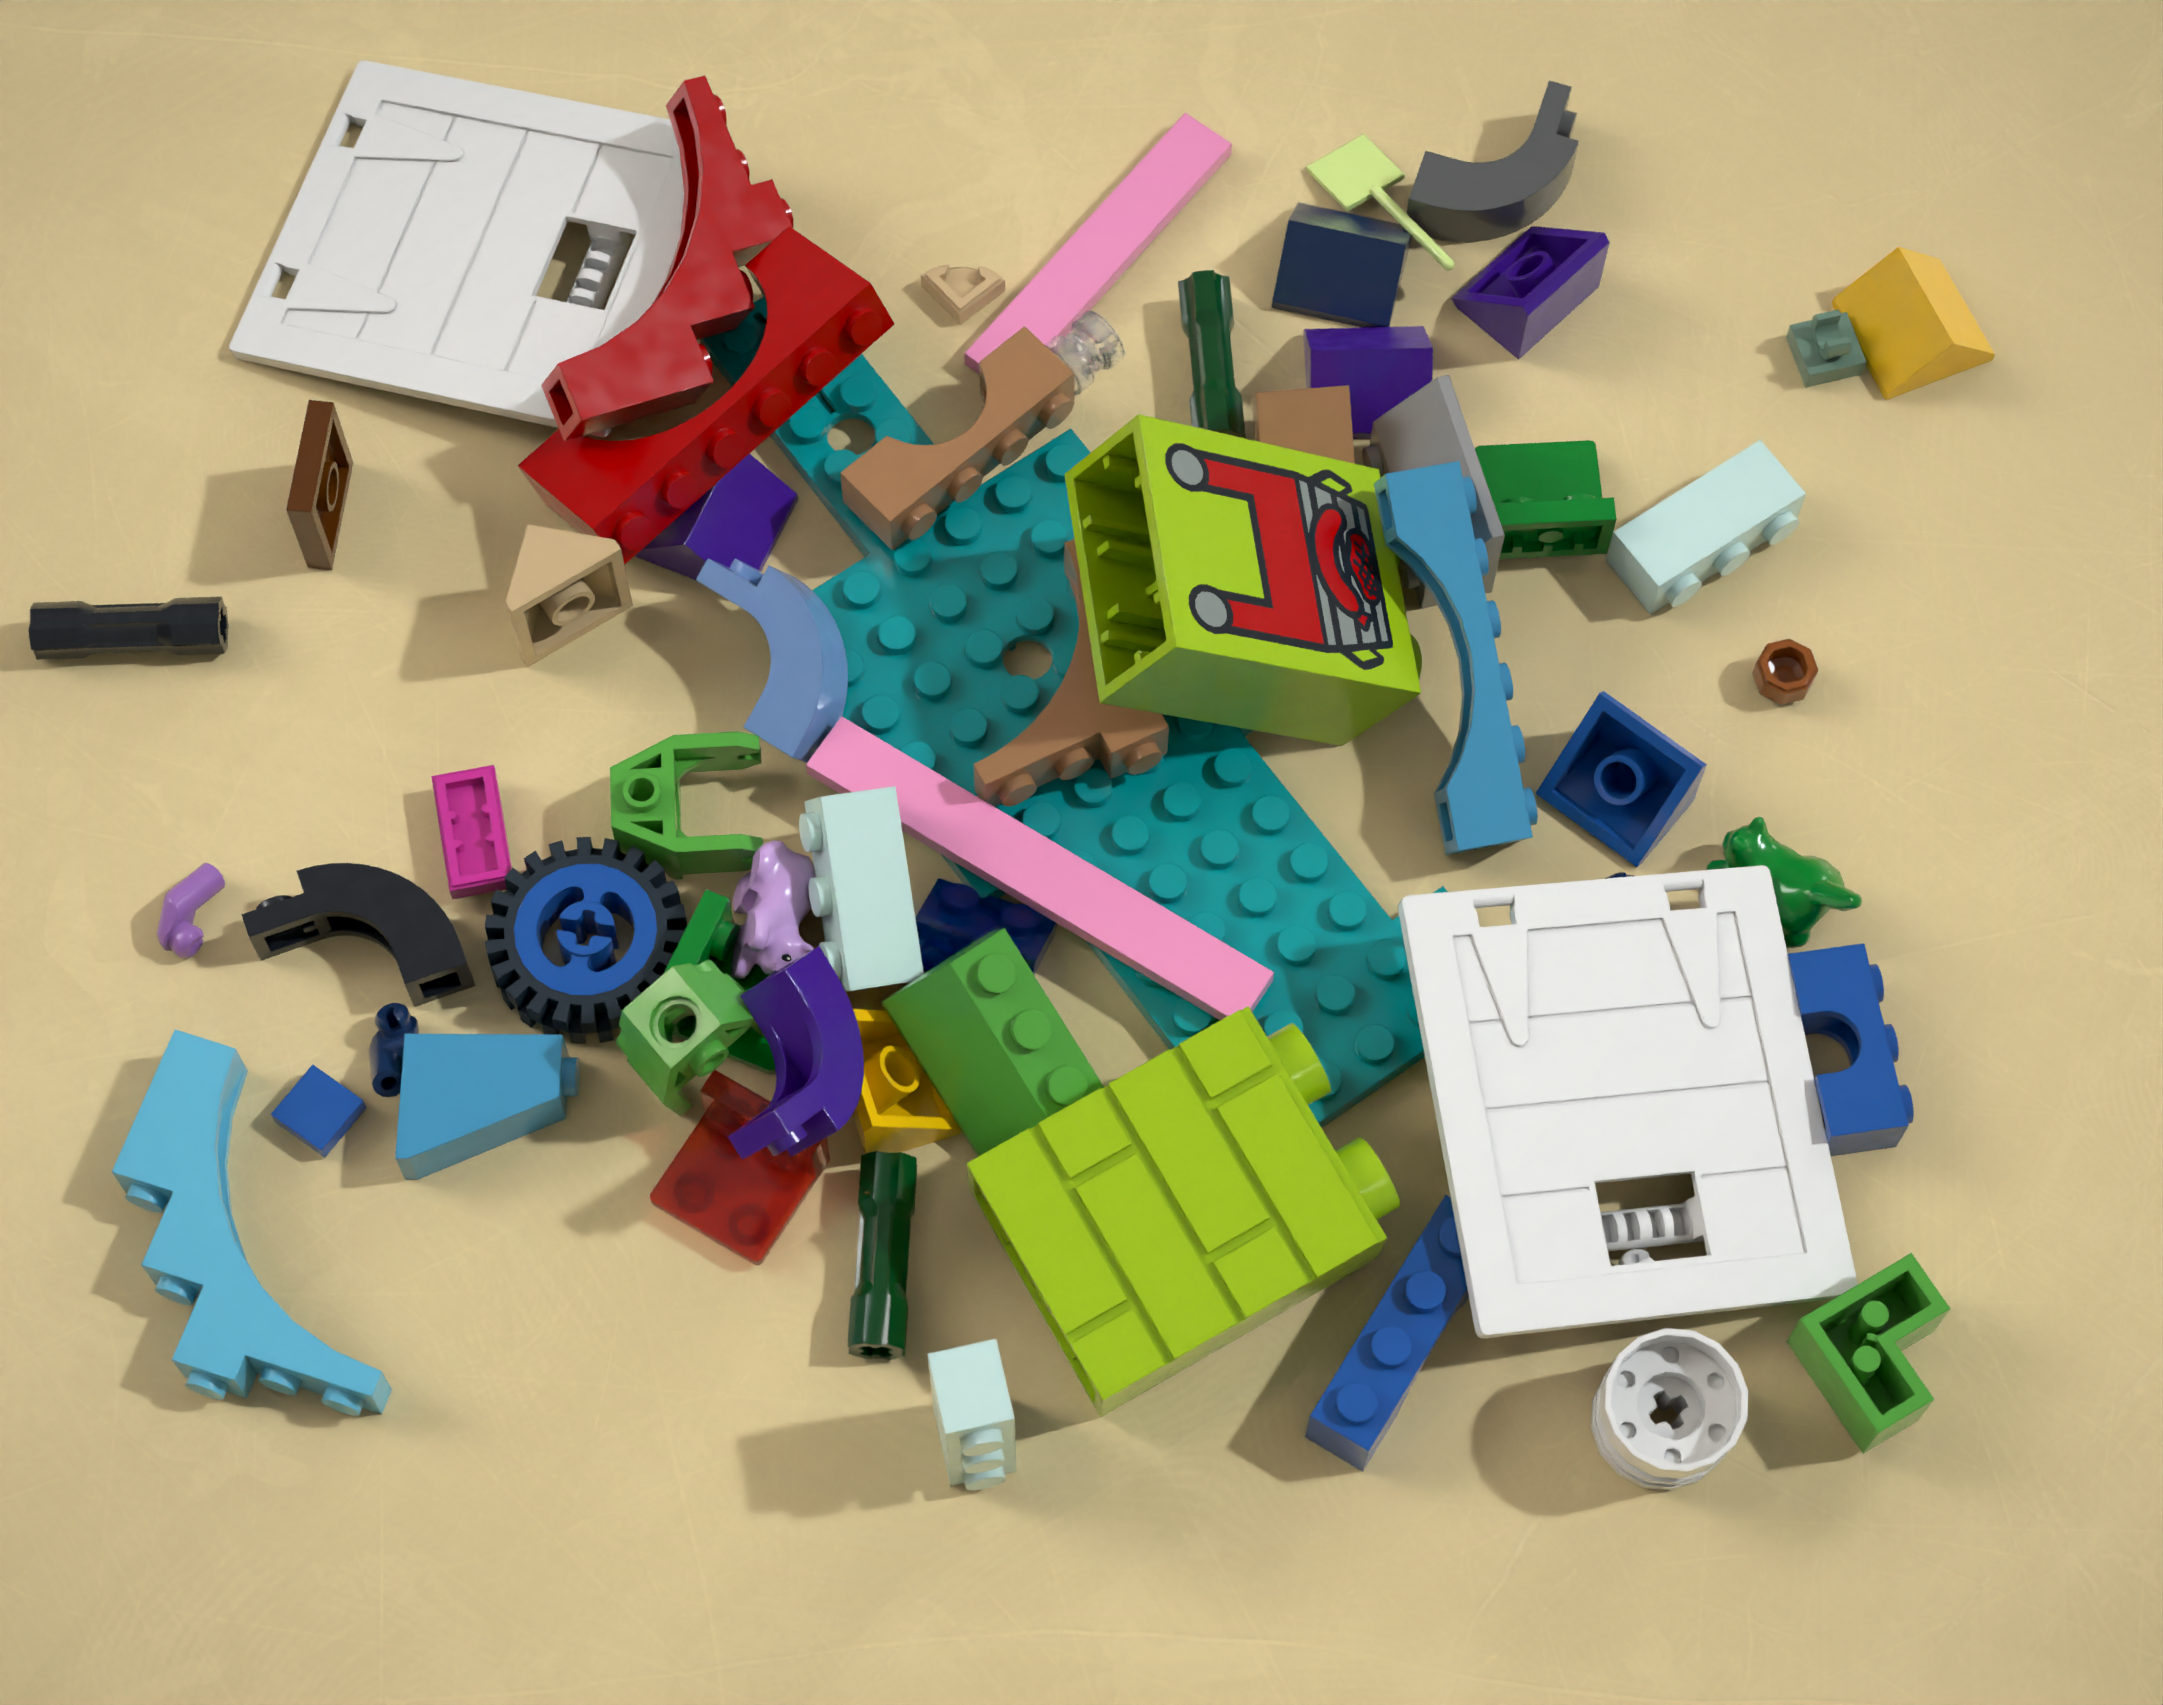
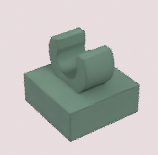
[1786,309,1867,388]

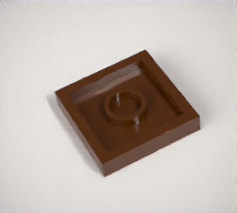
[286,400,353,570]

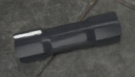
[28,597,229,660]

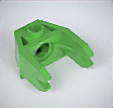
[610,731,763,880]
[616,960,766,1116]

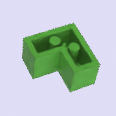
[1786,1253,1950,1454]

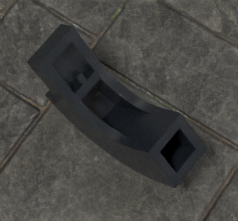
[241,863,476,1007]

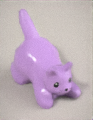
[731,840,815,979]

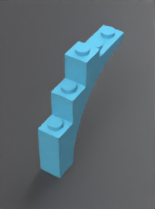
[112,1029,392,1416]

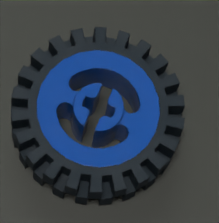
[485,837,687,1044]

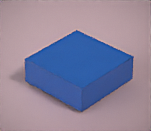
[271,1065,367,1158]

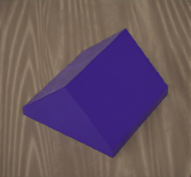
[1451,226,1610,360]
[1303,326,1433,439]
[635,454,798,580]

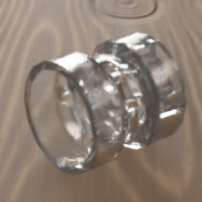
[1044,310,1125,395]

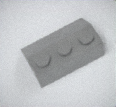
[1362,375,1505,609]

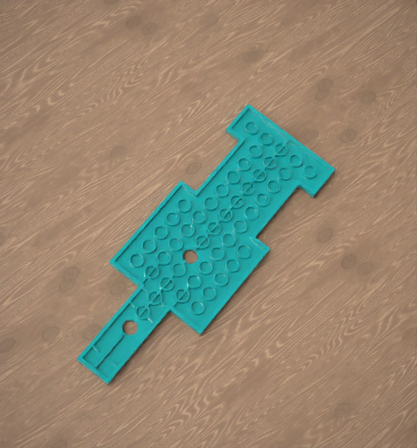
[700,296,1448,1128]

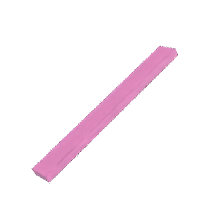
[806,716,1274,1020]

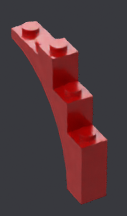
[541,75,794,441]

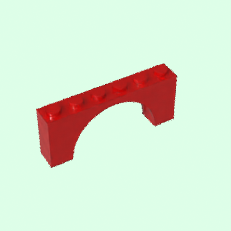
[517,226,895,565]

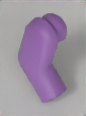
[157,863,225,958]

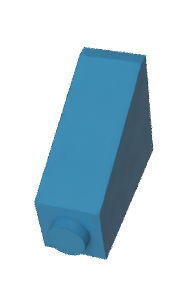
[395,1034,580,1180]

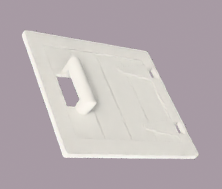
[229,60,684,437]
[1398,865,1858,1338]

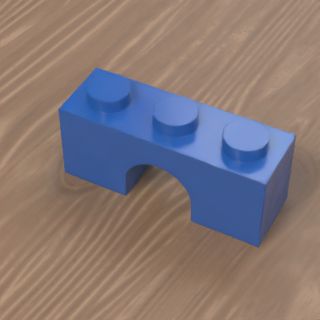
[1788,943,1914,1156]

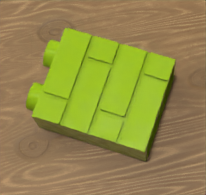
[966,1006,1400,1417]

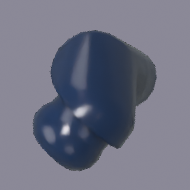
[369,1003,419,1097]

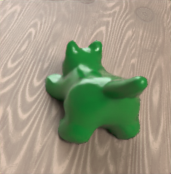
[1706,817,1862,948]

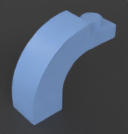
[696,558,848,763]

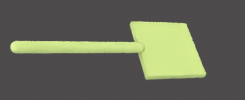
[1306,134,1455,270]

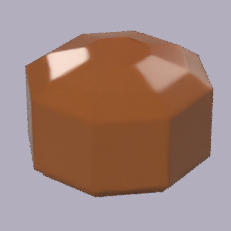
[1752,638,1819,705]

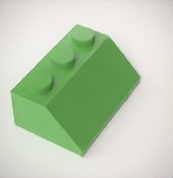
[881,928,1104,1156]

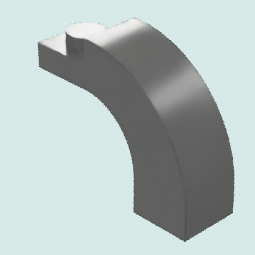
[1407,80,1579,242]

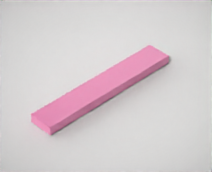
[964,113,1232,374]

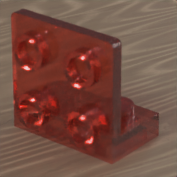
[650,1070,830,1265]

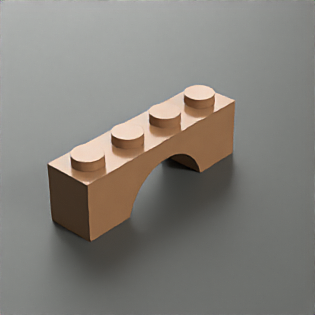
[840,326,1075,551]

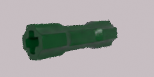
[1178,270,1246,439]
[847,1151,918,1360]

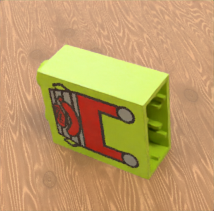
[1065,414,1422,746]

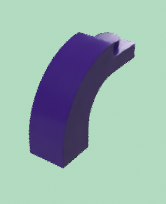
[728,946,864,1160]

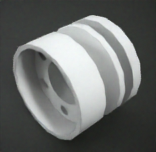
[1591,1328,1748,1490]

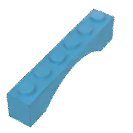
[1374,461,1538,855]

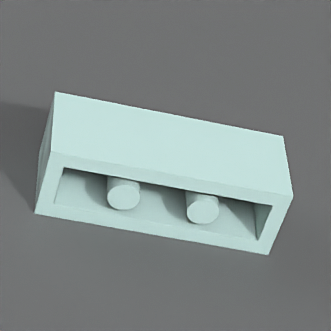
[1606,440,1806,615]
[799,786,924,991]
[928,1339,1016,1490]

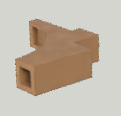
[974,539,1169,807]

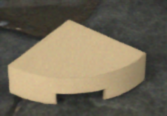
[921,264,1005,325]

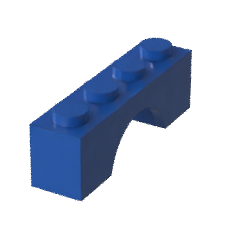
[1305,1195,1469,1472]

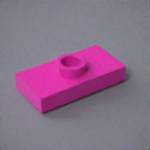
[431,765,512,900]

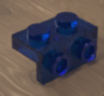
[915,878,1057,976]

